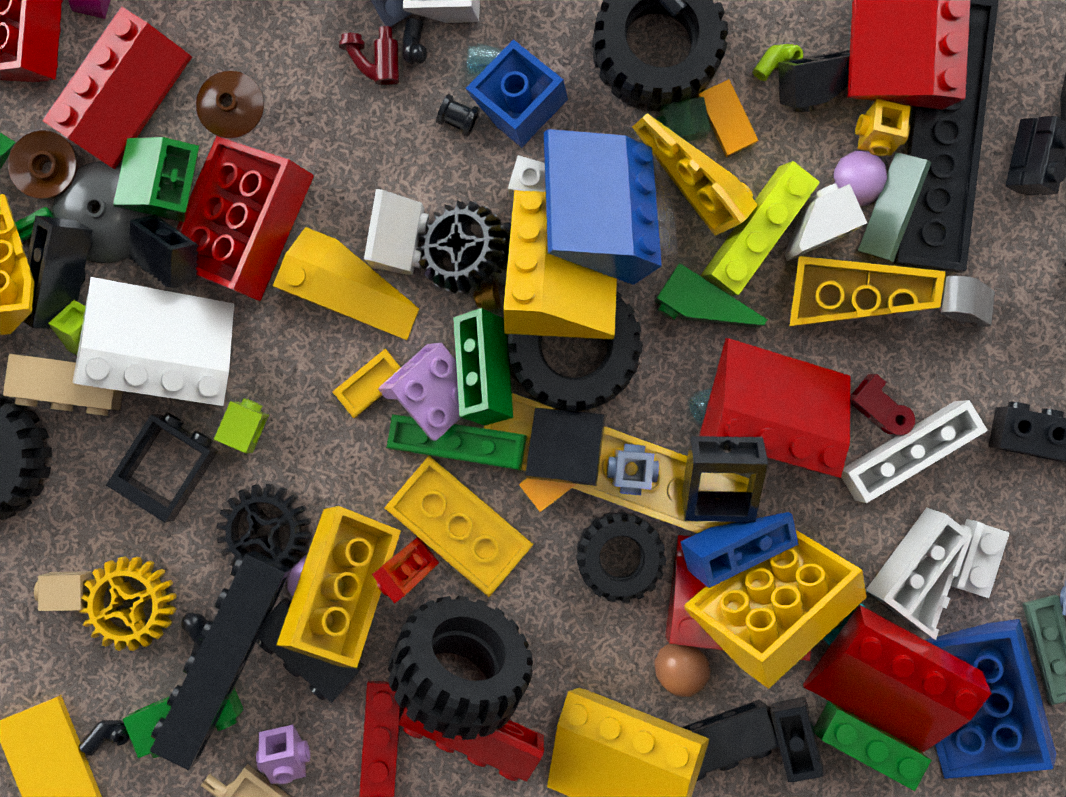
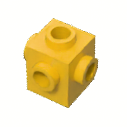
[855,99,911,156]

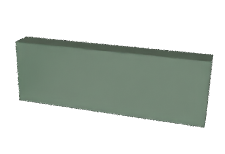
[858,152,931,262]
[1022,595,1066,705]

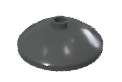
[53,161,152,263]

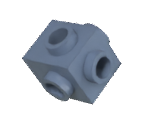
[607,444,659,495]

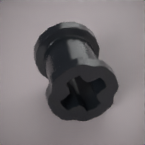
[436,94,480,137]

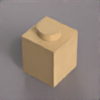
[34,571,92,611]

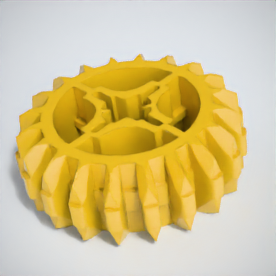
[79,556,177,651]

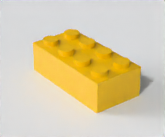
[276,506,401,668]

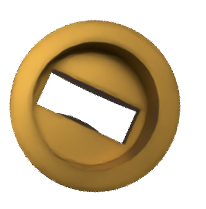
[473,281,501,311]

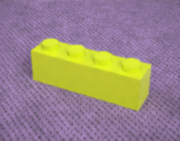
[700,161,820,296]

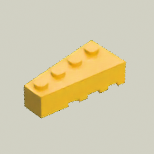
[789,256,946,326]

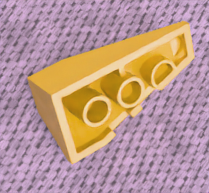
[632,113,758,236]
[0,194,34,335]
[273,227,419,340]

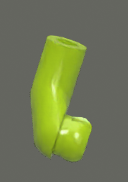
[752,44,803,81]

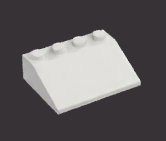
[73,277,234,406]

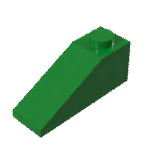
[654,263,768,328]

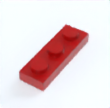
[372,537,439,604]

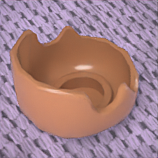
[655,643,711,697]

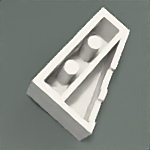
[866,507,972,640]

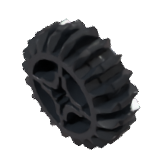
[416,201,509,295]
[216,484,312,568]

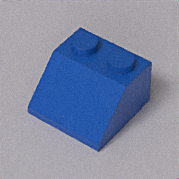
[466,39,568,148]

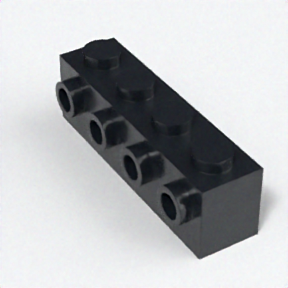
[988,401,1066,463]

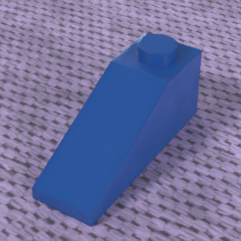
[680,512,798,588]

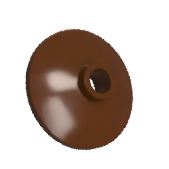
[196,71,264,138]
[8,130,78,199]

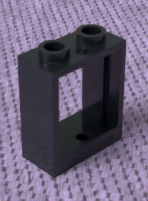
[106,412,218,523]
[682,436,768,522]

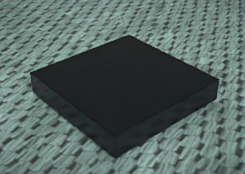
[525,408,606,486]

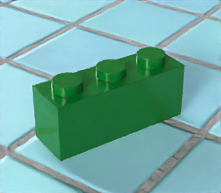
[453,308,513,426]
[123,687,244,758]
[814,701,932,791]

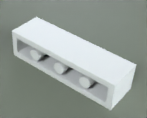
[841,400,988,503]

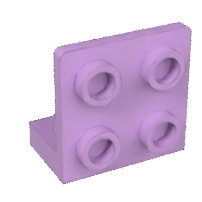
[378,343,461,440]

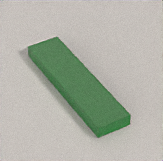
[386,414,527,470]

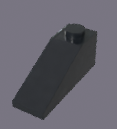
[778,50,850,112]

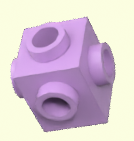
[256,725,310,784]

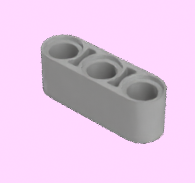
[941,276,995,327]

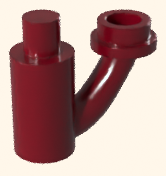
[339,26,399,85]

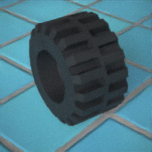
[576,511,666,603]

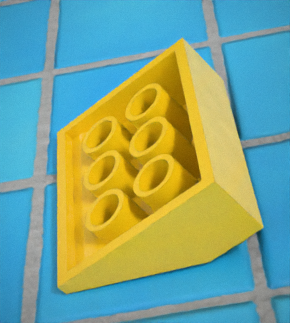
[503,190,617,339]
[684,530,867,689]
[547,688,710,797]

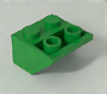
[113,137,199,222]

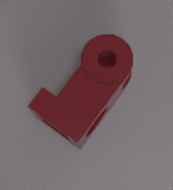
[850,374,915,435]

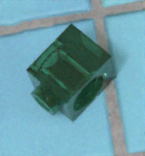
[655,97,711,142]

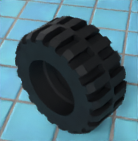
[592,0,728,111]
[508,290,643,411]
[0,393,52,520]
[388,596,533,740]

